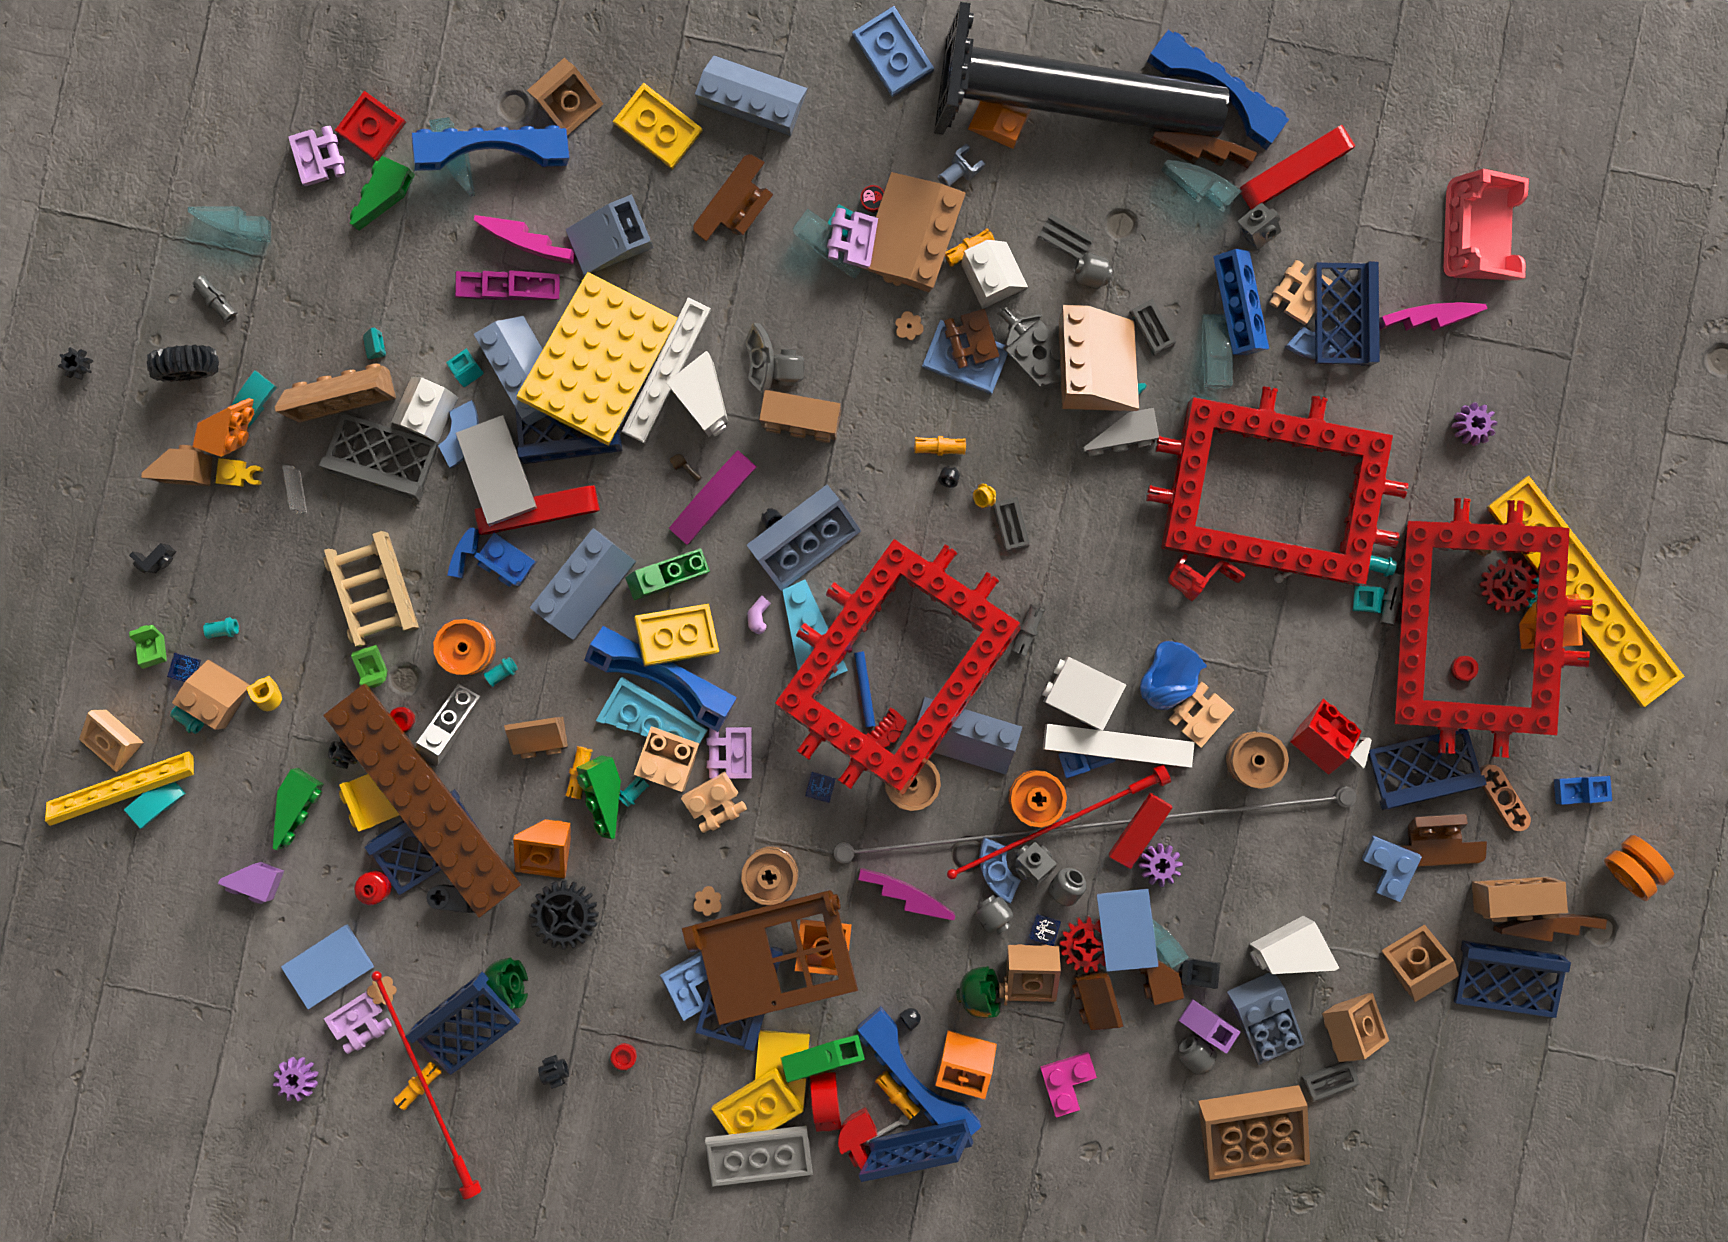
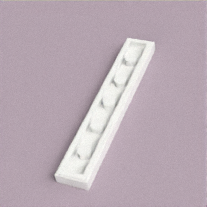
[621,298,711,444]
[1043,724,1194,767]

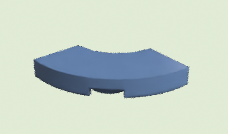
[1285,326,1354,359]
[438,400,479,468]
[979,837,1021,903]

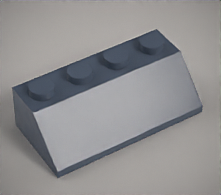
[695,56,808,136]
[474,316,547,426]
[747,485,861,591]
[530,528,636,640]
[916,697,1022,774]

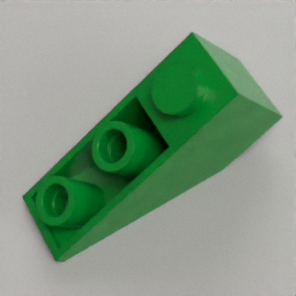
[349,156,415,231]
[625,548,710,601]
[576,755,621,839]
[273,768,324,850]
[780,1035,865,1083]

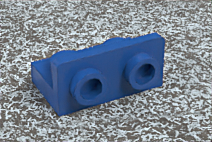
[474,533,536,587]

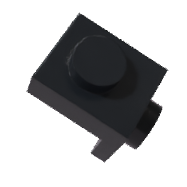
[129,543,177,574]
[1179,958,1220,989]

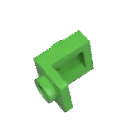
[129,625,167,669]
[351,645,388,688]

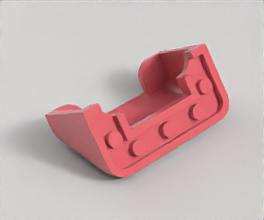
[1444,169,1529,280]

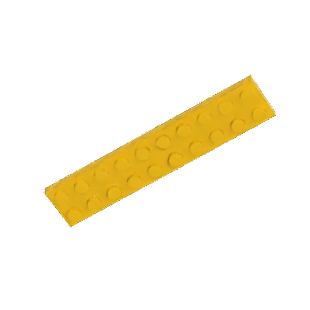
[1486,476,1685,707]

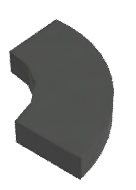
[744,323,774,393]

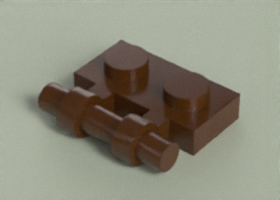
[944,308,1000,369]

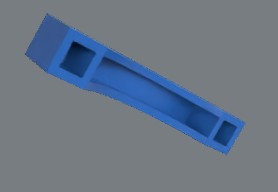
[1147,30,1289,150]
[411,125,569,171]
[584,626,737,732]
[858,1006,981,1136]

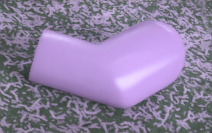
[747,595,771,634]

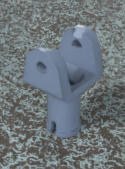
[938,144,985,187]

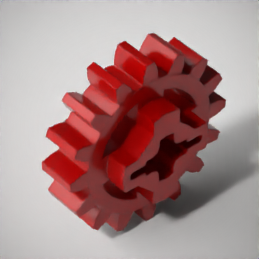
[1479,558,1538,613]
[1059,916,1106,973]

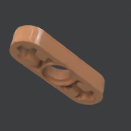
[1480,765,1531,831]

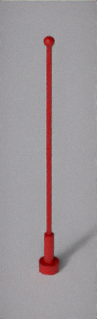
[947,764,1171,879]
[371,971,482,1200]

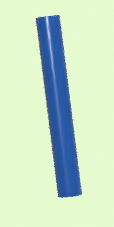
[854,651,876,727]

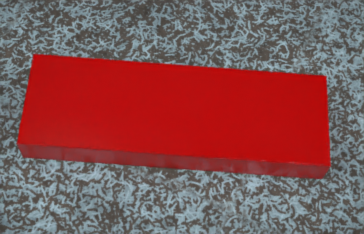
[1109,793,1173,869]

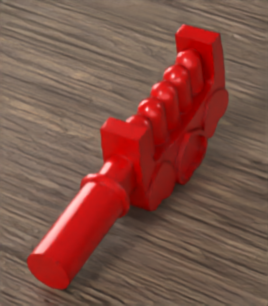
[849,707,907,764]

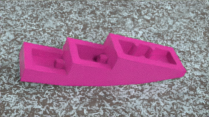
[474,215,575,265]
[1379,302,1487,331]

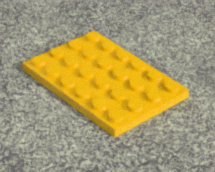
[517,272,678,446]

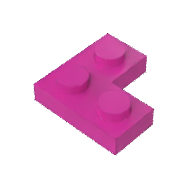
[1040,1052,1097,1117]

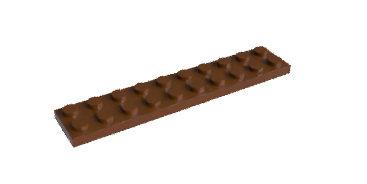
[323,684,521,918]

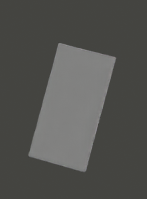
[456,415,537,526]
[705,1126,813,1187]

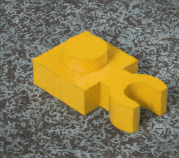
[215,458,263,487]

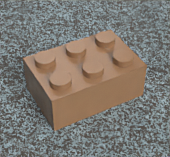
[759,390,841,443]
[1472,877,1568,922]

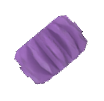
[1451,403,1498,446]
[1139,843,1183,887]
[273,1057,318,1101]

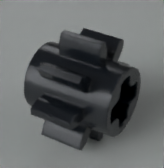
[58,347,93,380]
[328,738,358,769]
[538,1055,569,1089]

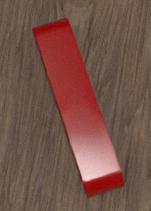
[1238,125,1356,210]
[474,485,600,535]

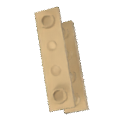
[324,531,419,647]

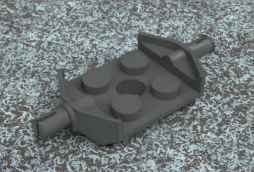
[999,307,1061,389]

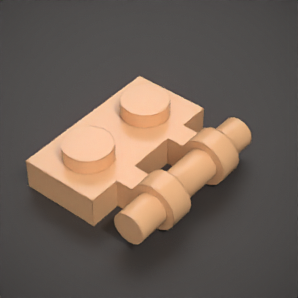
[1269,260,1333,325]
[1168,682,1234,748]
[681,772,747,833]

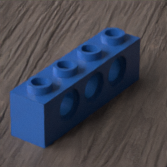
[1213,249,1269,355]

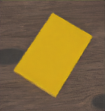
[613,83,703,169]
[634,604,719,667]
[755,1030,810,1111]
[711,1068,804,1135]

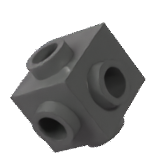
[1237,203,1282,250]
[1015,842,1057,887]

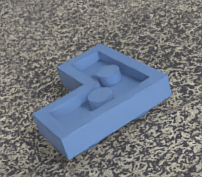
[1362,835,1422,902]
[660,952,708,1021]

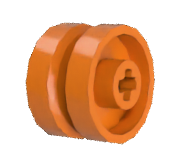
[433,619,496,675]
[1008,770,1067,827]
[1604,835,1674,901]

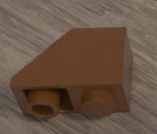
[1139,959,1184,1005]

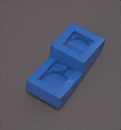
[447,528,479,578]
[1058,752,1116,778]
[1554,776,1612,805]

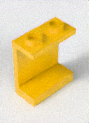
[339,774,399,832]

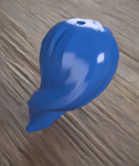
[1140,641,1207,710]

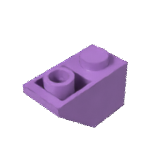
[218,862,284,904]
[1179,999,1240,1054]

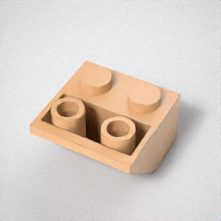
[634,726,699,792]

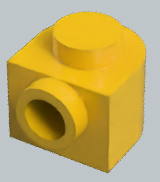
[246,676,282,711]

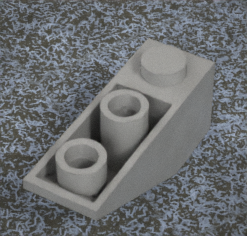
[1081,408,1159,457]
[416,684,480,767]

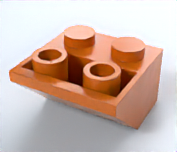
[192,398,254,457]
[934,1030,997,1099]

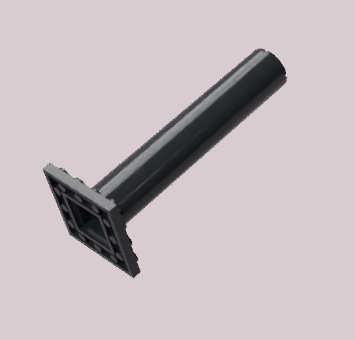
[934,1,1229,138]

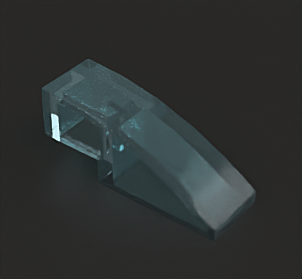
[429,117,475,197]
[1161,160,1241,212]
[188,206,271,242]
[793,208,862,279]
[1202,314,1233,388]
[1153,919,1189,968]

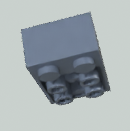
[566,194,654,276]
[1227,972,1304,1065]

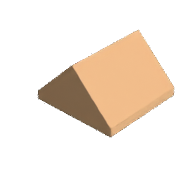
[79,710,144,772]

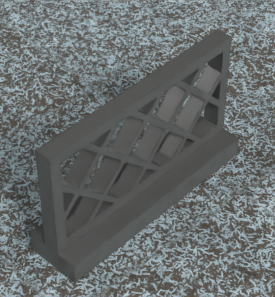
[319,413,439,502]

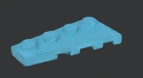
[783,580,848,680]
[596,677,709,744]

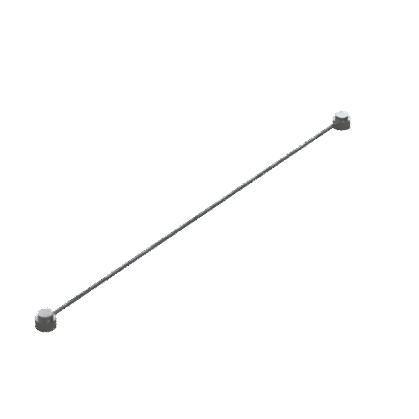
[834,787,1357,863]

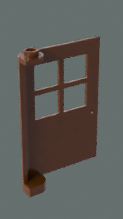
[682,890,858,1025]

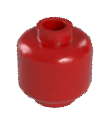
[354,871,391,906]

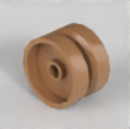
[1226,731,1289,789]
[885,759,941,811]
[741,846,798,905]

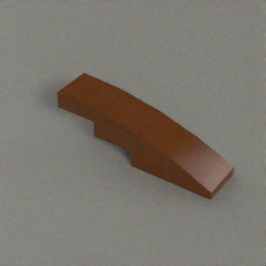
[1150,132,1257,169]
[1493,914,1607,942]

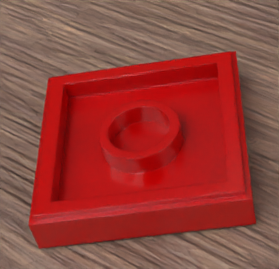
[335,91,406,161]

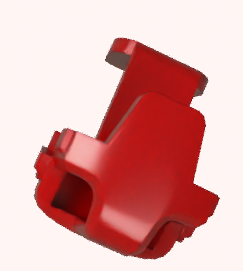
[1168,554,1246,601]

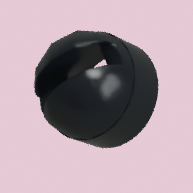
[938,466,960,488]
[761,508,783,529]
[899,1008,921,1031]

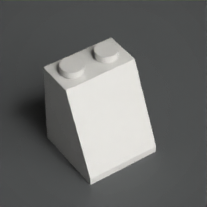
[961,240,1028,309]
[666,351,728,437]
[391,377,458,442]
[1042,657,1126,731]
[1250,916,1339,974]

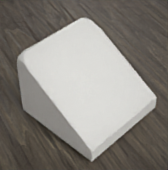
[1349,737,1372,769]

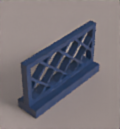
[1314,261,1380,366]
[515,408,623,464]
[1368,729,1487,811]
[365,789,481,895]
[1454,940,1571,1018]
[695,946,783,1051]
[405,972,521,1075]
[859,1119,973,1182]

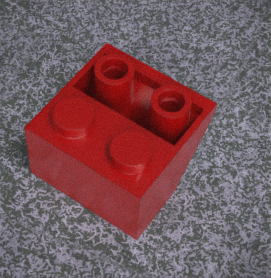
[1290,698,1362,775]

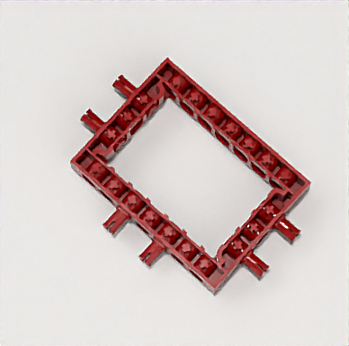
[1146,387,1408,586]
[1395,498,1593,758]
[775,539,1020,795]

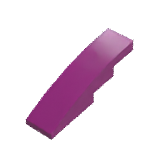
[455,271,560,300]
[669,450,757,545]
[858,868,955,920]

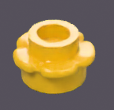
[973,483,996,508]

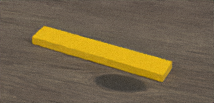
[45,751,194,826]

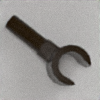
[669,454,702,482]

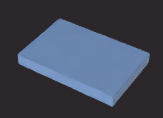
[852,6,934,97]
[922,320,1008,395]
[1097,889,1158,971]
[281,924,374,1009]

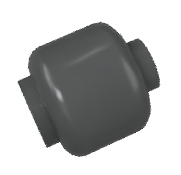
[1073,253,1112,289]
[773,349,805,386]
[1049,868,1086,906]
[976,895,1013,934]
[1178,1036,1217,1074]

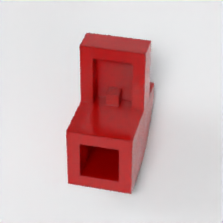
[810,1072,841,1132]
[838,1107,878,1170]

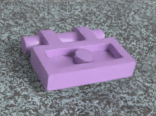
[288,126,345,186]
[827,208,878,269]
[706,727,752,778]
[324,992,392,1054]

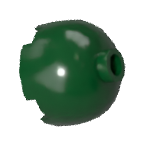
[483,958,528,1009]
[956,966,1001,1018]

